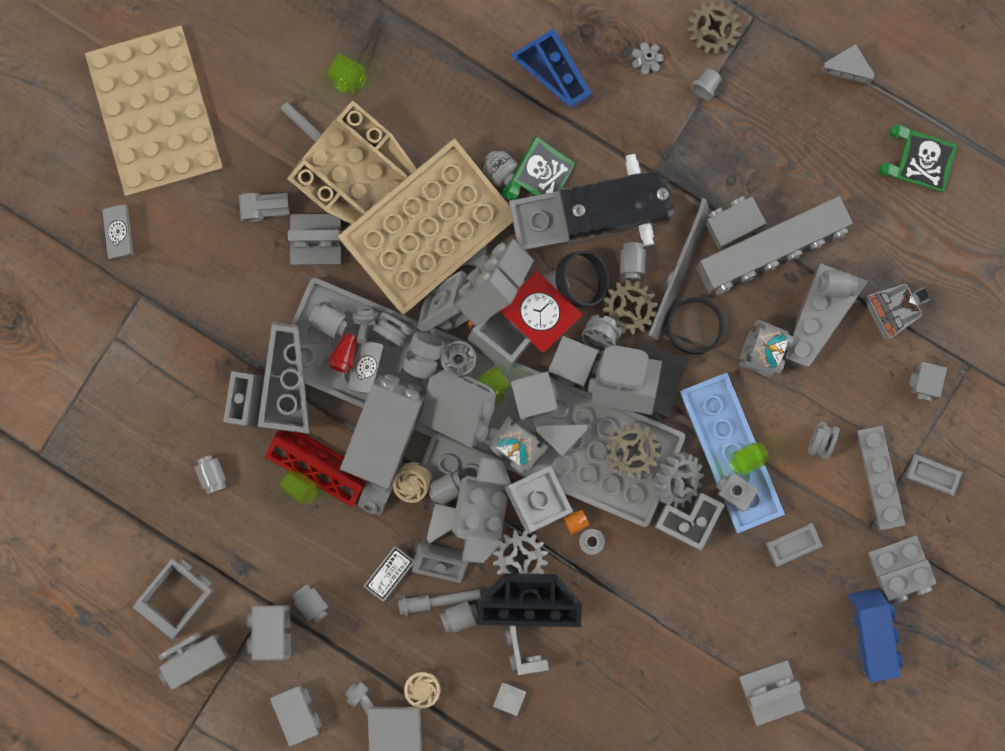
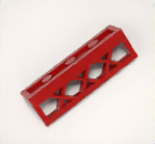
[265,429,368,508]

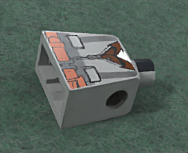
[864,284,930,341]

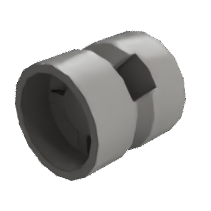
[402,332,445,379]

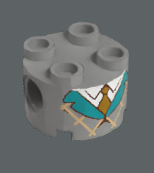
[739,319,793,378]
[490,415,549,473]

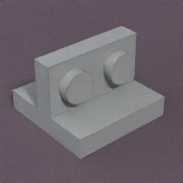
[288,214,342,266]
[417,270,469,333]
[505,466,573,534]
[739,660,805,726]

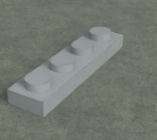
[856,426,905,531]

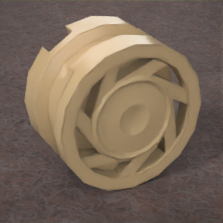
[393,462,432,503]
[404,671,441,709]

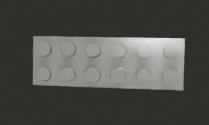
[696,196,853,296]

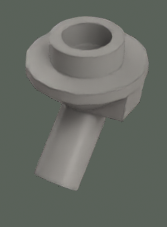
[353,307,378,344]
[345,682,374,716]

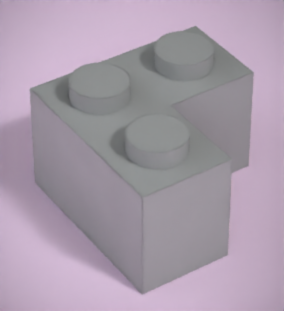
[653,493,724,551]

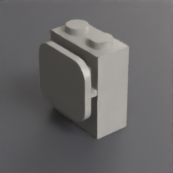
[588,346,662,415]
[420,370,496,448]
[158,632,232,690]

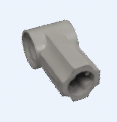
[239,193,290,222]

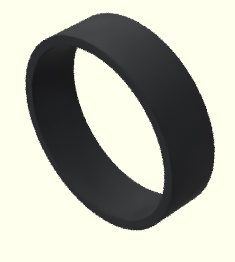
[555,250,610,308]
[667,297,724,354]

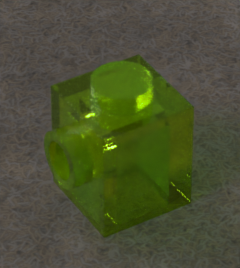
[326,53,367,94]
[476,366,511,406]

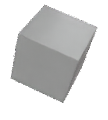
[548,336,598,389]
[510,372,559,421]

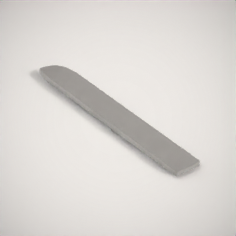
[649,198,708,341]

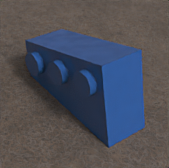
[510,29,594,110]
[848,588,903,683]

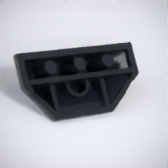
[478,573,582,627]

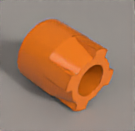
[562,510,589,536]

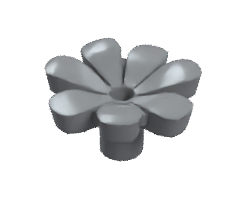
[631,42,664,75]

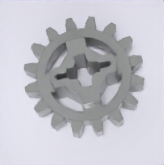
[654,452,704,508]
[493,531,548,575]

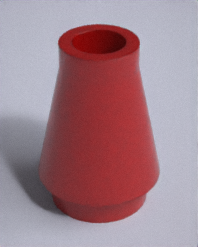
[329,334,357,373]

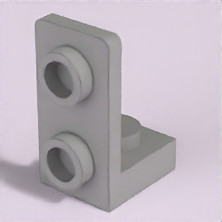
[505,626,549,675]

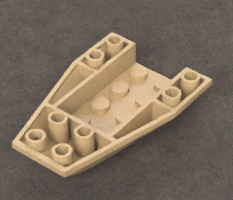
[287,100,416,224]

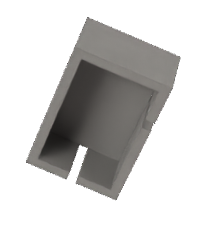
[455,239,534,326]
[467,280,532,372]
[247,605,291,660]

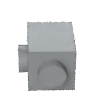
[909,362,947,402]
[716,473,759,512]

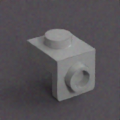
[358,481,393,516]

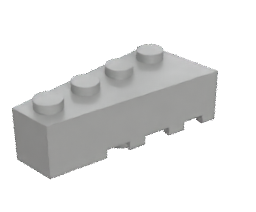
[782,263,868,370]
[258,322,310,433]

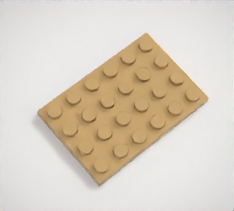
[85,26,224,198]
[337,138,513,315]

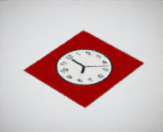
[500,271,583,353]

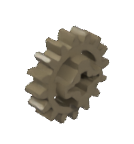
[686,0,742,56]
[602,280,658,336]
[605,423,661,479]

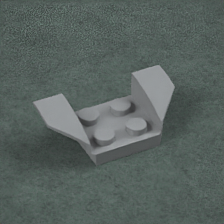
[452,458,511,563]

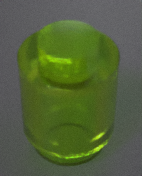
[729,442,769,476]
[279,469,318,505]

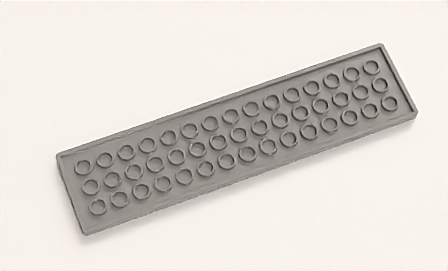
[291,278,685,527]

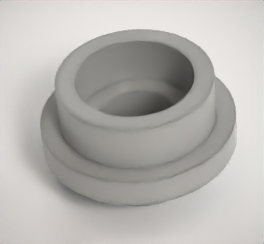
[579,529,605,555]

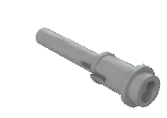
[398,589,481,617]

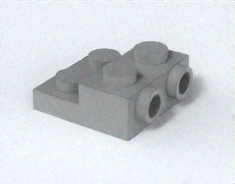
[867,535,937,604]

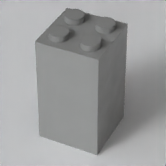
[340,374,426,488]

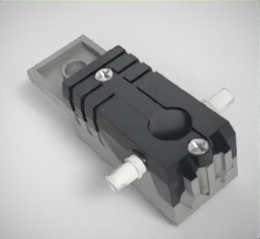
[509,154,674,251]

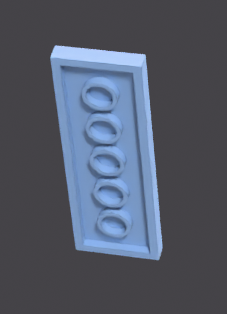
[679,373,785,533]

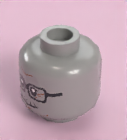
[482,151,519,188]

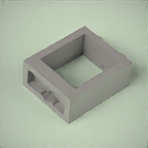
[133,558,215,640]

